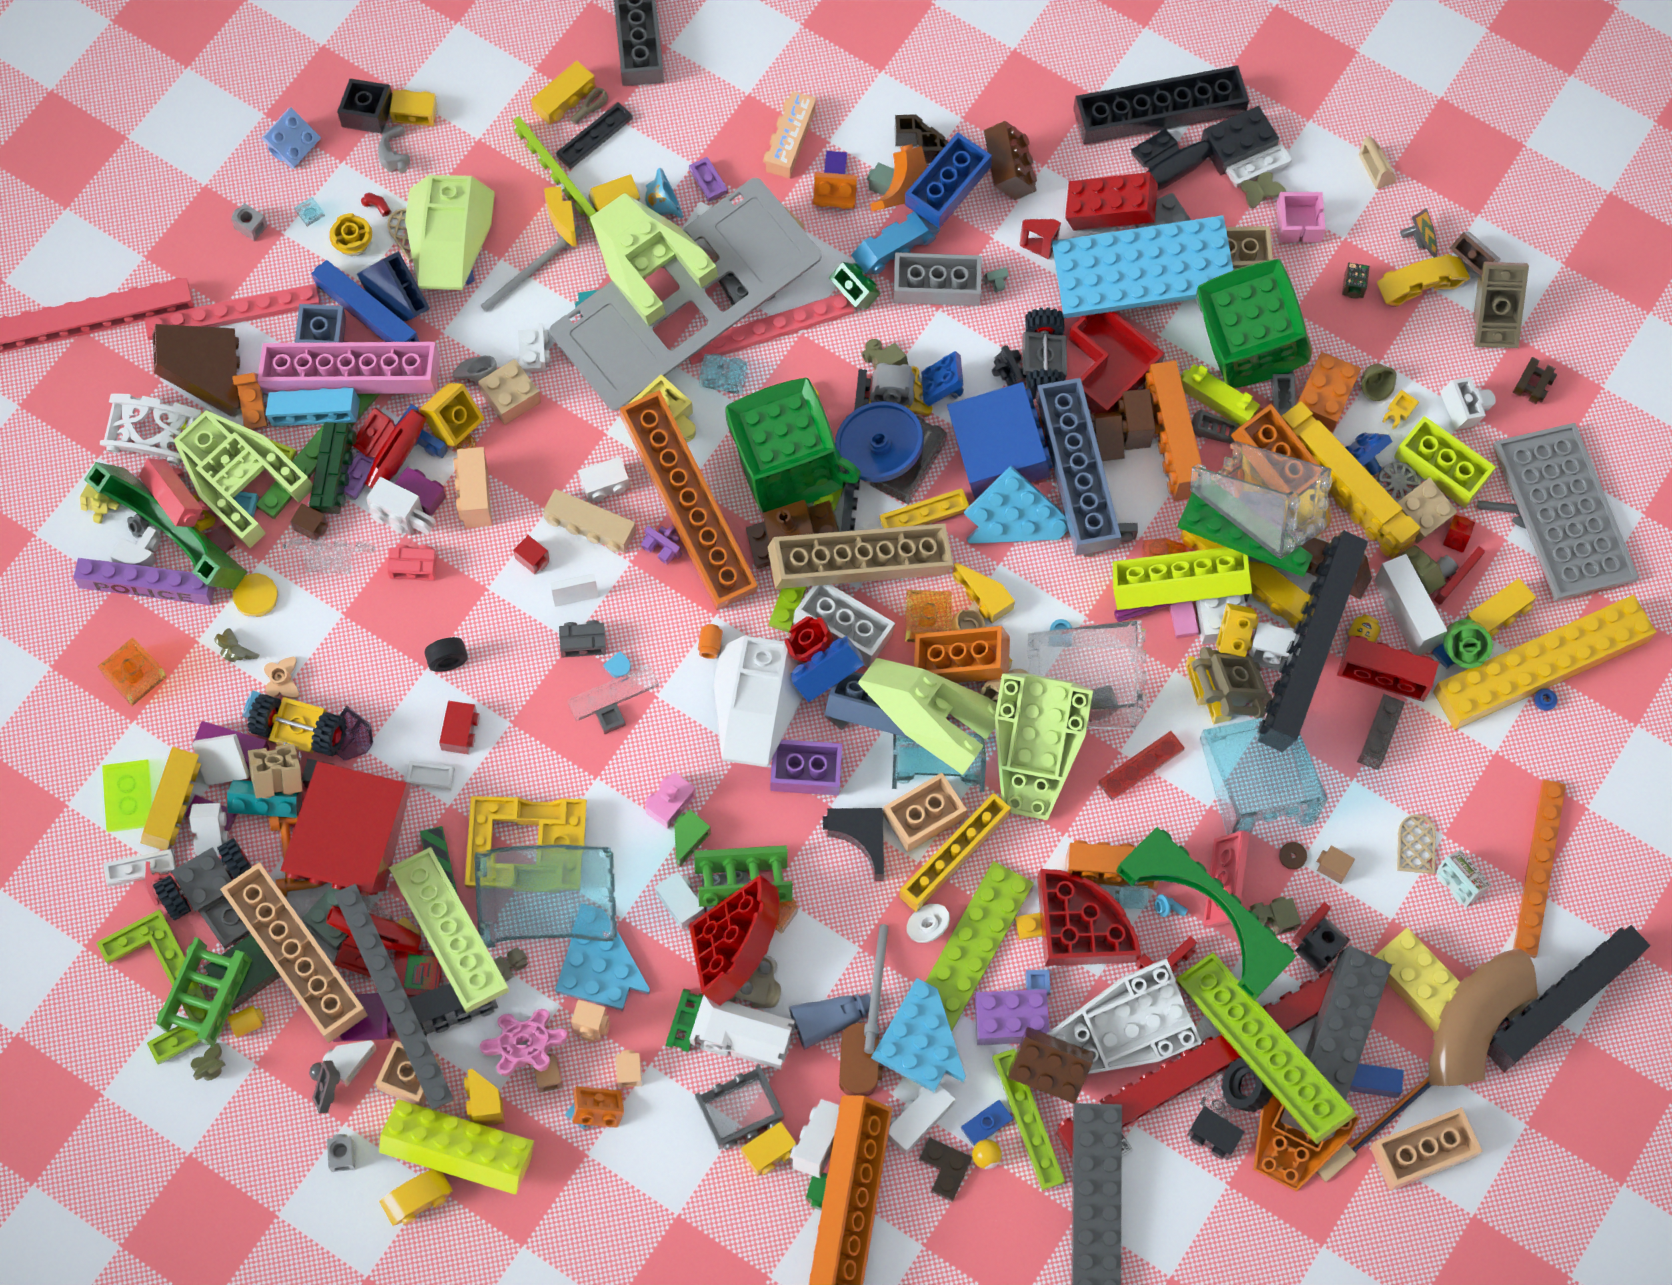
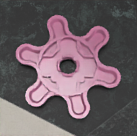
[479,1009,568,1076]

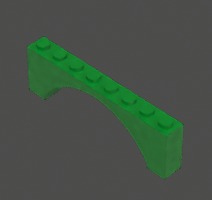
[84,462,248,590]
[1116,827,1296,1001]

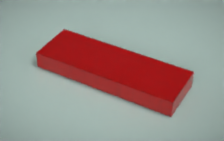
[1434,546,1485,605]

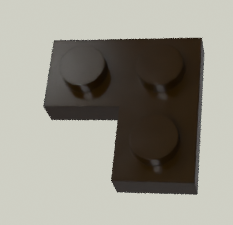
[919,1137,972,1202]

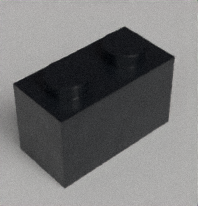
[1187,1106,1245,1160]

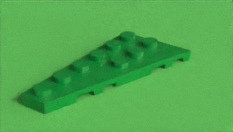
[1177,473,1313,577]

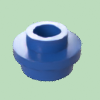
[1534,689,1558,711]

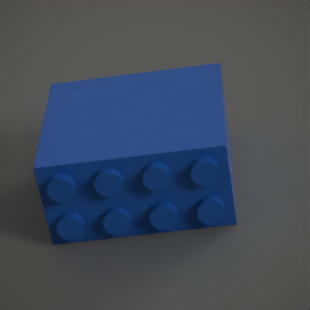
[947,382,1053,499]

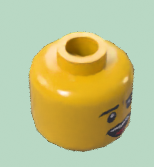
[1348,614,1381,643]

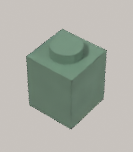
[867,162,894,195]

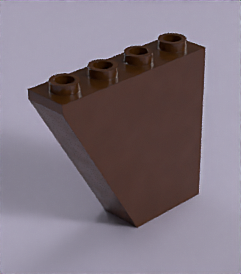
[152,324,241,417]

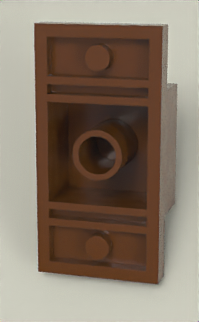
[746,500,839,569]

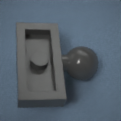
[309,1060,340,1113]

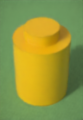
[227,1005,266,1038]

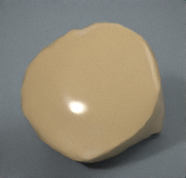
[951,609,986,631]

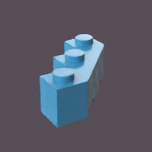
[851,212,940,274]

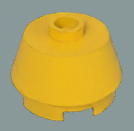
[329,213,372,256]

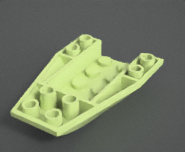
[405,175,495,290]
[995,673,1093,820]

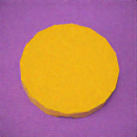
[232,573,278,617]

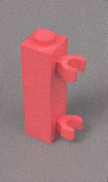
[139,458,210,527]

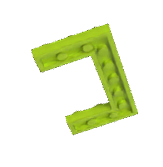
[96,909,223,1065]

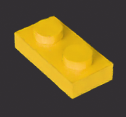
[1015,912,1042,941]

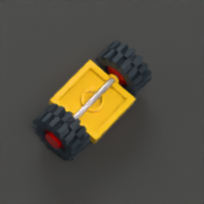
[247,694,347,757]

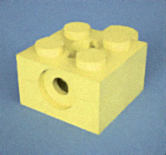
[630,375,696,442]

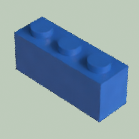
[791,635,864,703]

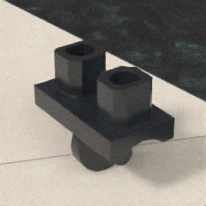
[991,345,1027,386]

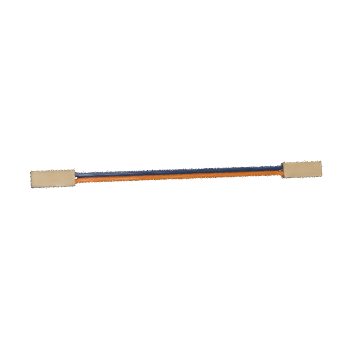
[1316,994,1539,1183]

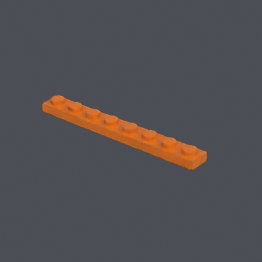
[1513,779,1566,959]

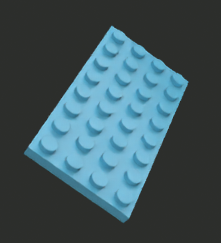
[1052,215,1233,318]

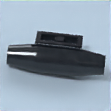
[1131,129,1213,191]

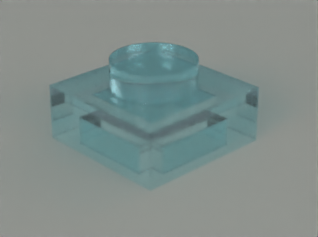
[294,197,325,227]

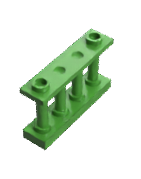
[694,845,793,907]
[156,937,252,1047]

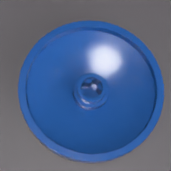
[835,401,924,482]

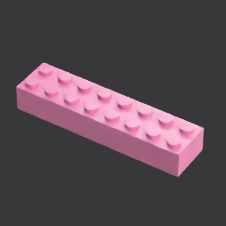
[257,342,440,394]

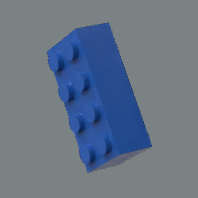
[905,132,992,229]

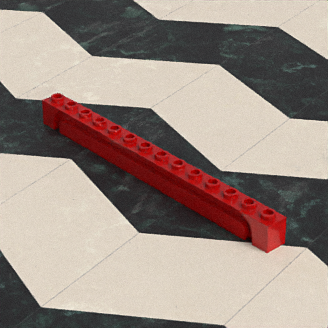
[1056,968,1333,1158]

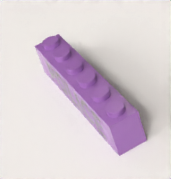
[73,558,215,605]

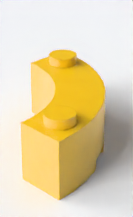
[1377,254,1470,307]

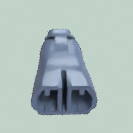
[789,993,871,1050]

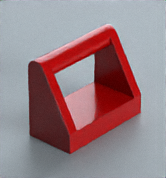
[1019,219,1061,259]

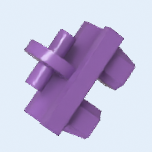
[641,525,682,565]

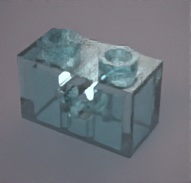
[699,354,748,395]

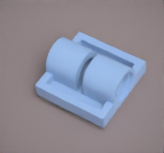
[261,107,321,169]

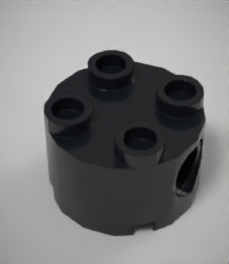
[1295,917,1351,973]

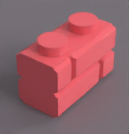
[388,544,437,580]

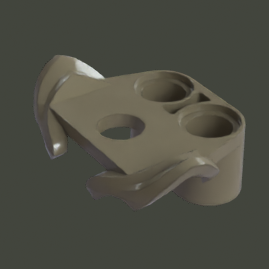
[729,955,781,1008]

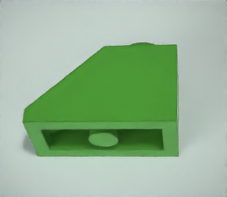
[674,810,711,867]

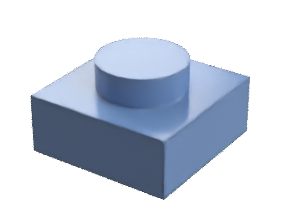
[1025,970,1050,995]

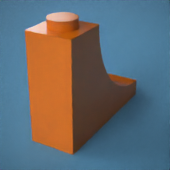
[870,144,927,212]

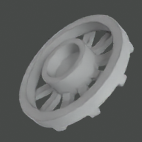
[1377,462,1419,502]

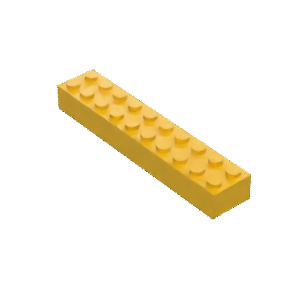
[1433,594,1656,730]

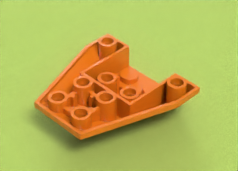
[1253,1094,1361,1192]

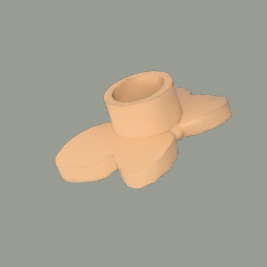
[264,656,299,699]

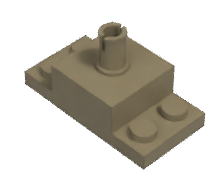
[1473,262,1529,348]

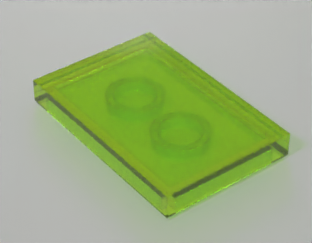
[102,759,152,833]

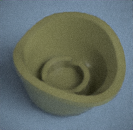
[1361,363,1397,401]

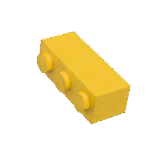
[531,60,596,125]
[1465,578,1536,638]

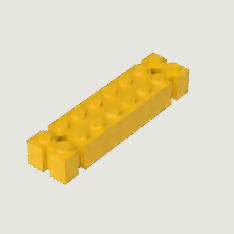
[1281,401,1421,559]

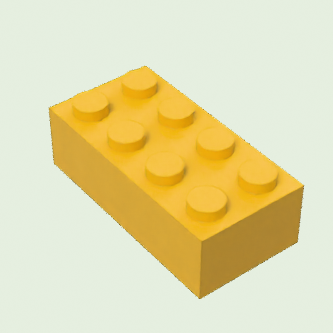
[140,746,201,850]

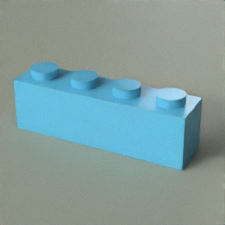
[266,387,360,427]

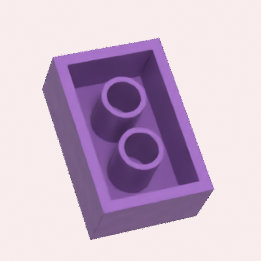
[770,740,842,796]
[974,989,1050,1045]

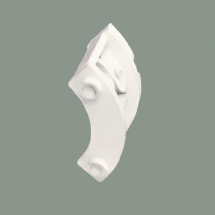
[99,394,201,465]

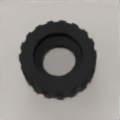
[1221,1058,1273,1112]

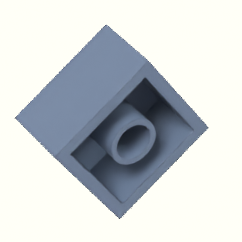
[295,304,346,343]

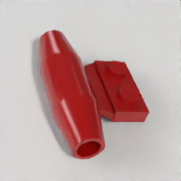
[352,408,427,489]
[326,905,421,978]

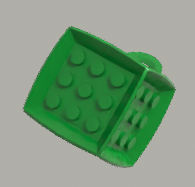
[1196,258,1312,388]
[725,377,861,513]

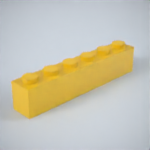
[899,793,1011,912]

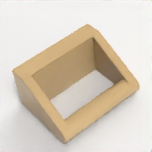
[1359,136,1397,189]

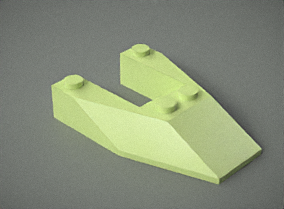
[590,193,718,326]
[174,410,313,548]
[858,658,997,775]

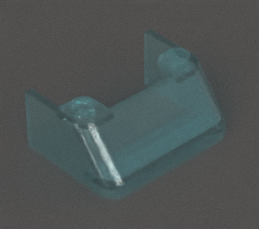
[892,733,986,792]

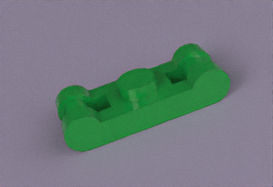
[666,989,704,1053]

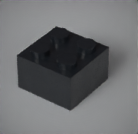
[337,78,393,134]

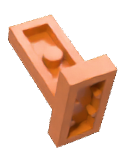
[232,373,268,429]

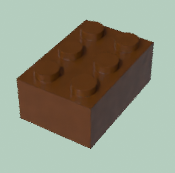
[983,121,1037,200]
[1008,1026,1094,1104]

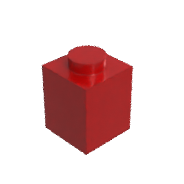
[513,535,550,575]

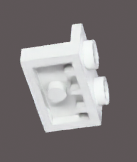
[518,323,550,373]

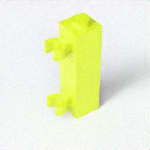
[1181,364,1260,426]

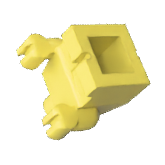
[80,483,120,524]

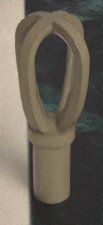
[570,88,608,125]

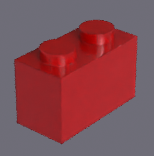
[439,700,480,754]

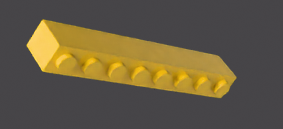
[1180,530,1310,629]

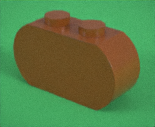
[839,1023,883,1097]

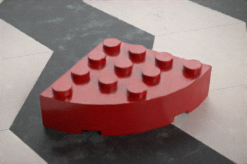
[1037,869,1142,966]
[689,875,779,1006]

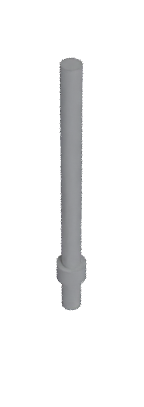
[481,226,583,312]
[864,924,889,1054]

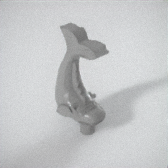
[378,125,410,173]

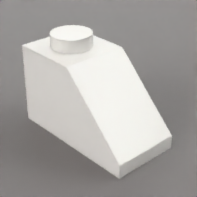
[323,1040,377,1086]

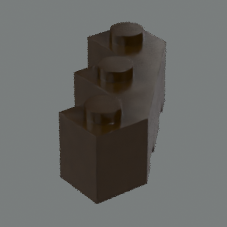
[894,114,948,164]

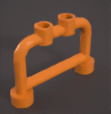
[269,814,327,897]

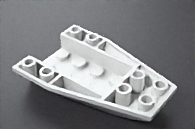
[714,636,805,767]
[1047,959,1202,1074]

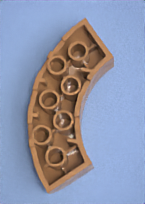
[1429,948,1538,1086]

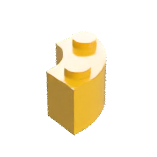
[379,1169,453,1226]

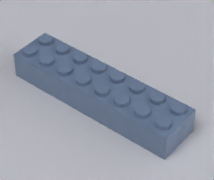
[1036,378,1121,556]

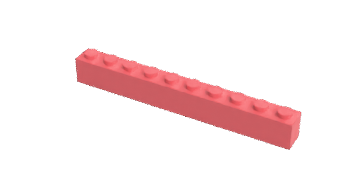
[0,278,195,353]

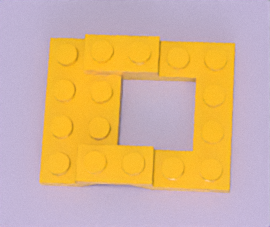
[465,796,587,893]

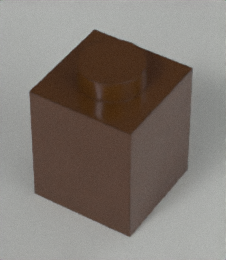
[290,504,328,541]

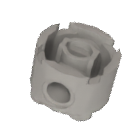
[870,363,915,407]

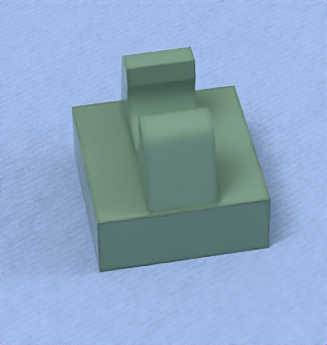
[983,267,1009,293]

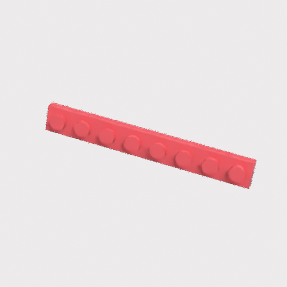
[144,283,320,341]
[689,293,854,366]

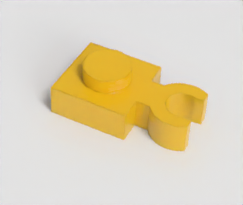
[1382,390,1419,429]

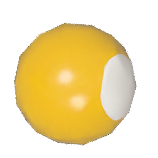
[972,1139,1002,1170]

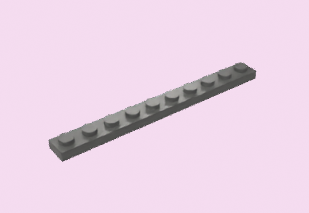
[334,883,454,1111]

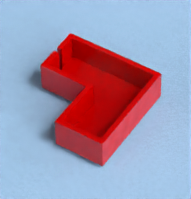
[1068,311,1165,414]

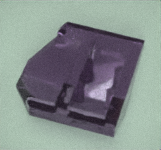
[337,706,374,761]

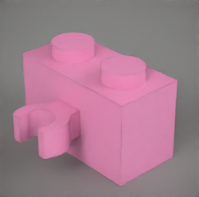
[645,772,696,829]

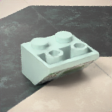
[1436,850,1491,907]

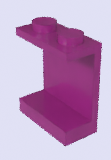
[332,993,394,1042]

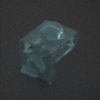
[1115,884,1148,909]

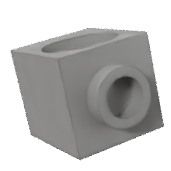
[231,203,268,241]
[327,1134,356,1172]

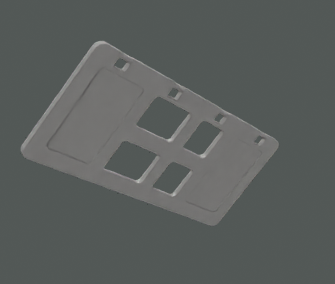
[549,178,822,411]

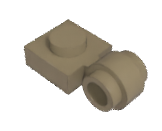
[494,947,528,982]

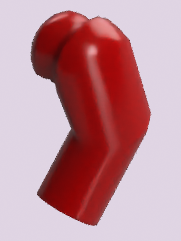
[361,192,391,217]

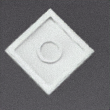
[550,573,599,607]
[192,734,250,785]

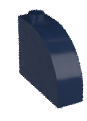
[357,251,430,322]

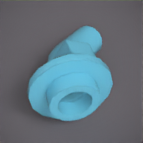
[1155,894,1188,917]

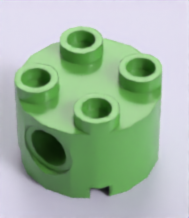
[1443,619,1493,669]

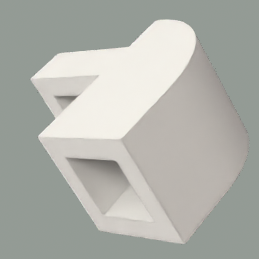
[110,526,160,567]

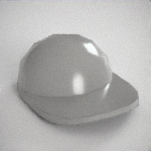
[453,355,497,383]

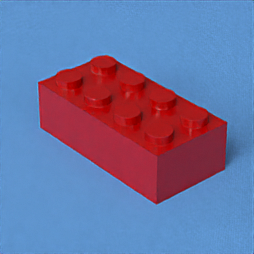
[1065,172,1158,231]
[1337,635,1439,702]

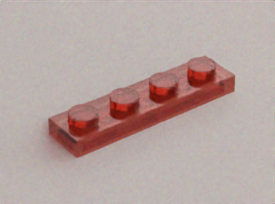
[1098,731,1185,801]

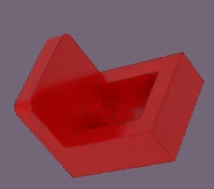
[1443,515,1475,553]

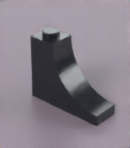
[823,808,884,881]

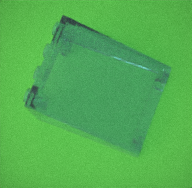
[1200,717,1328,835]

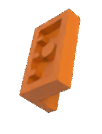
[813,172,858,209]
[572,1086,624,1128]

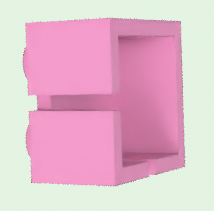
[1276,192,1326,242]

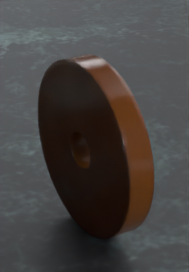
[1279,842,1307,870]

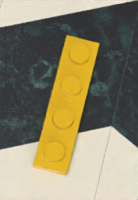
[879,488,969,528]

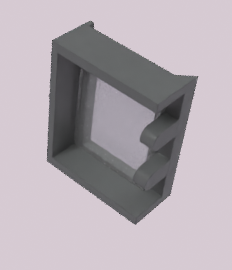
[695,1064,784,1150]

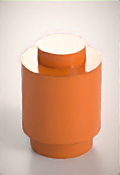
[698,624,723,659]

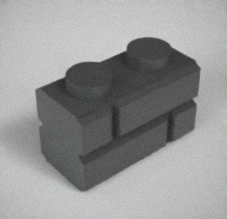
[559,620,607,658]

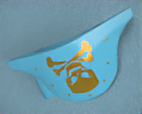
[645,168,684,219]

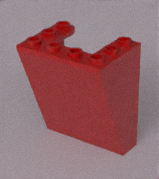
[280,761,412,896]

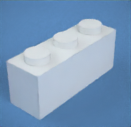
[888,1084,955,1155]
[790,1099,840,1178]

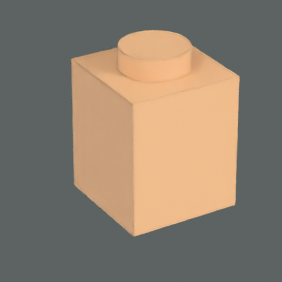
[616,1050,642,1088]

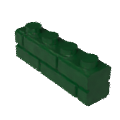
[309,422,357,514]

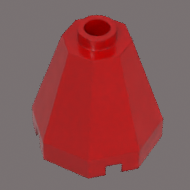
[785,616,834,663]

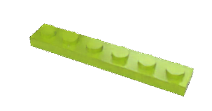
[992,1048,1065,1191]

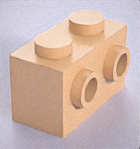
[571,1000,610,1042]

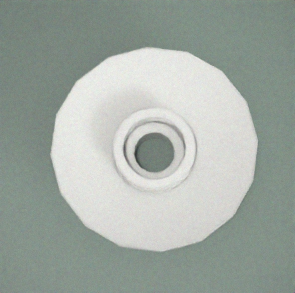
[907,904,950,943]

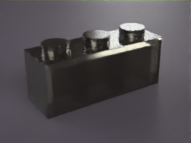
[1357,694,1405,770]

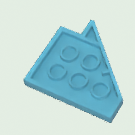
[964,465,1069,544]
[555,903,650,1011]
[872,978,966,1092]

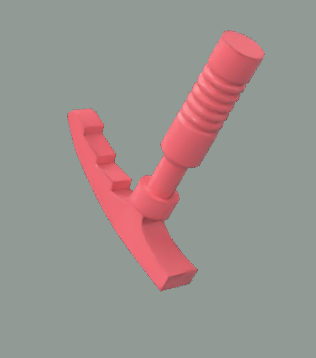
[145,861,177,905]

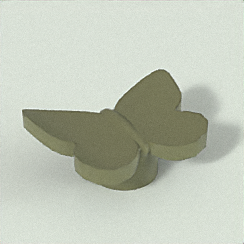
[1240,172,1286,209]
[214,628,260,662]
[191,1043,226,1081]

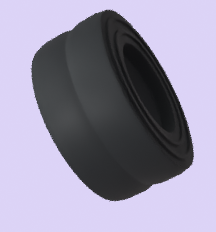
[424,637,468,672]

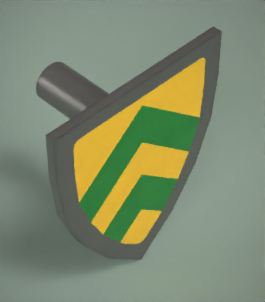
[1400,208,1438,257]

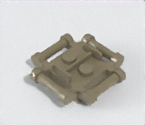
[1191,647,1273,718]

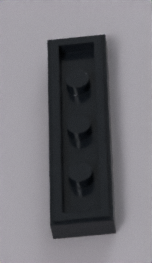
[556,102,633,170]

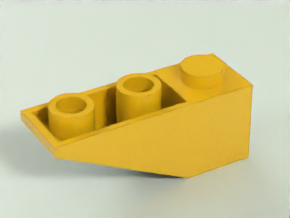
[952,562,1015,623]

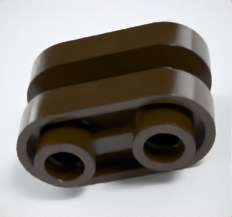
[1513,356,1557,405]

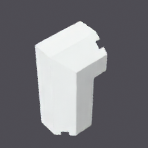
[690,996,795,1070]

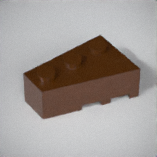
[1300,535,1372,600]

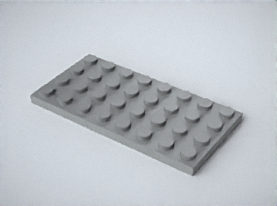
[1493,423,1639,601]

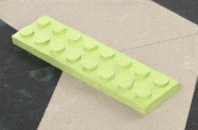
[389,847,510,1013]

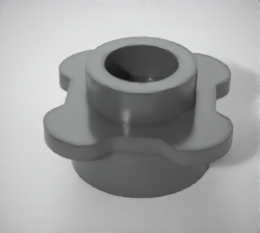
[127,514,149,538]

